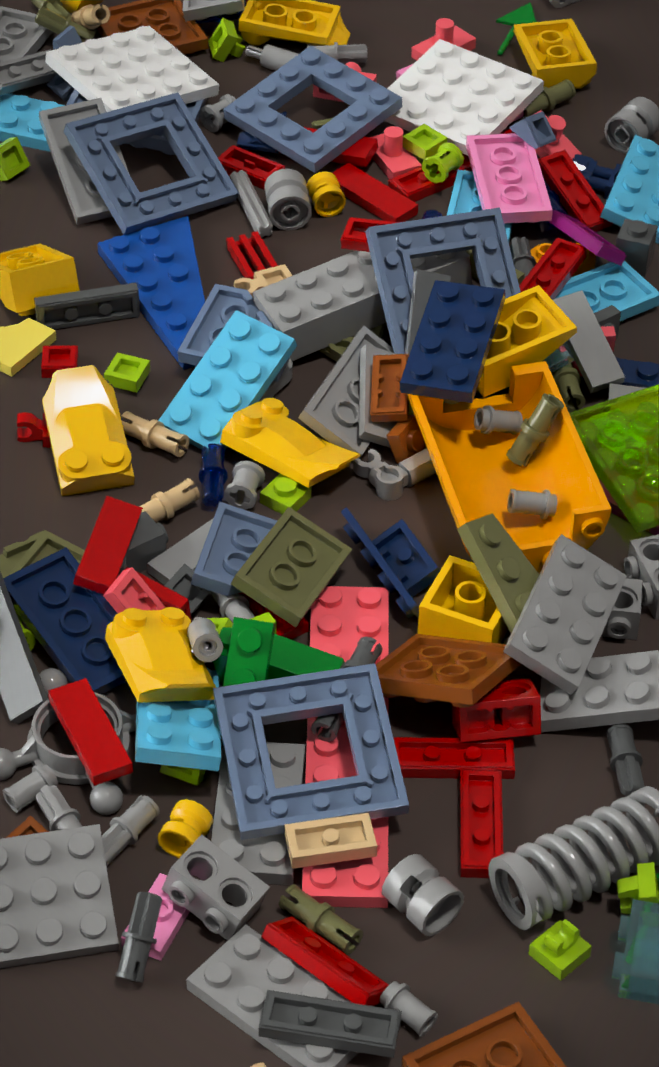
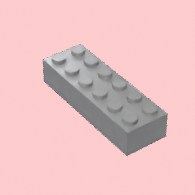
[253,250,472,361]

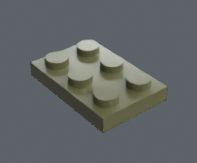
[231,507,352,627]

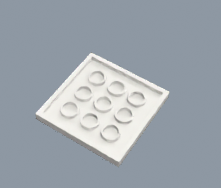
[45,26,219,112]
[385,39,544,156]

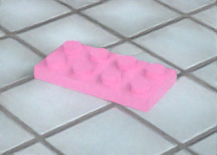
[466,133,553,224]

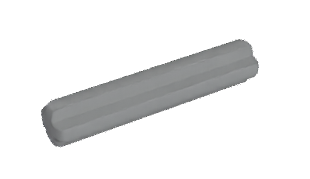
[230,170,273,238]

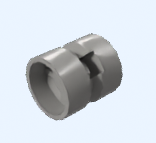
[604,97,659,154]
[265,169,312,231]
[382,854,464,936]

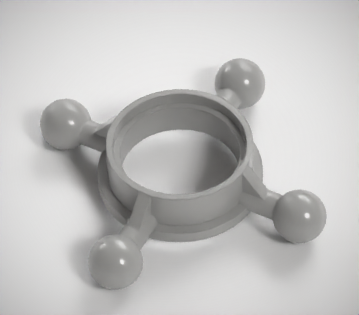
[0,668,136,815]

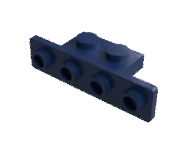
[341,507,440,619]

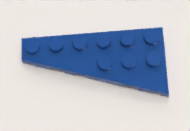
[98,216,205,370]

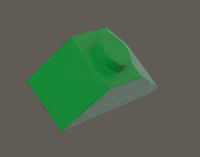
[213,627,345,687]

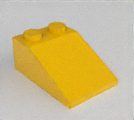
[0,243,80,316]
[477,285,577,397]

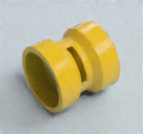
[307,171,346,217]
[157,799,213,858]

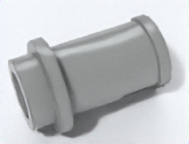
[474,405,523,434]
[507,489,557,519]
[3,764,59,813]
[379,981,438,1036]

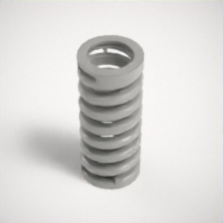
[489,786,659,930]

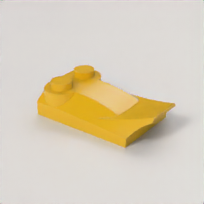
[238,0,351,46]
[513,19,597,89]
[42,365,135,496]
[220,398,361,488]
[105,607,216,703]

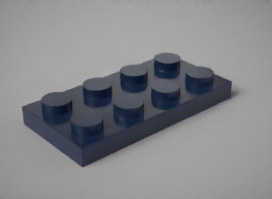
[400,280,505,403]
[3,547,127,695]

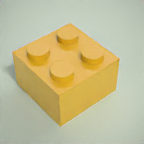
[417,555,509,644]

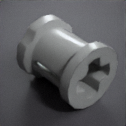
[200,94,236,132]
[224,461,265,510]

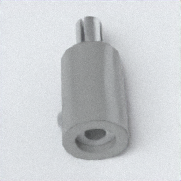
[245,44,298,71]
[187,617,223,662]

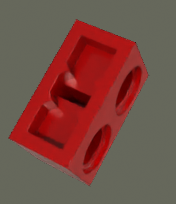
[451,678,541,742]

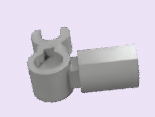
[353,448,436,501]

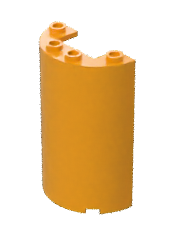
[407,361,612,573]

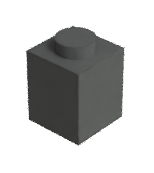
[616,219,658,277]
[120,511,168,573]

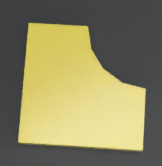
[0,318,57,377]

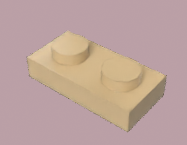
[285,813,377,869]

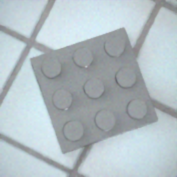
[0,824,119,968]

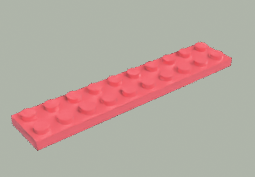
[302,586,389,908]

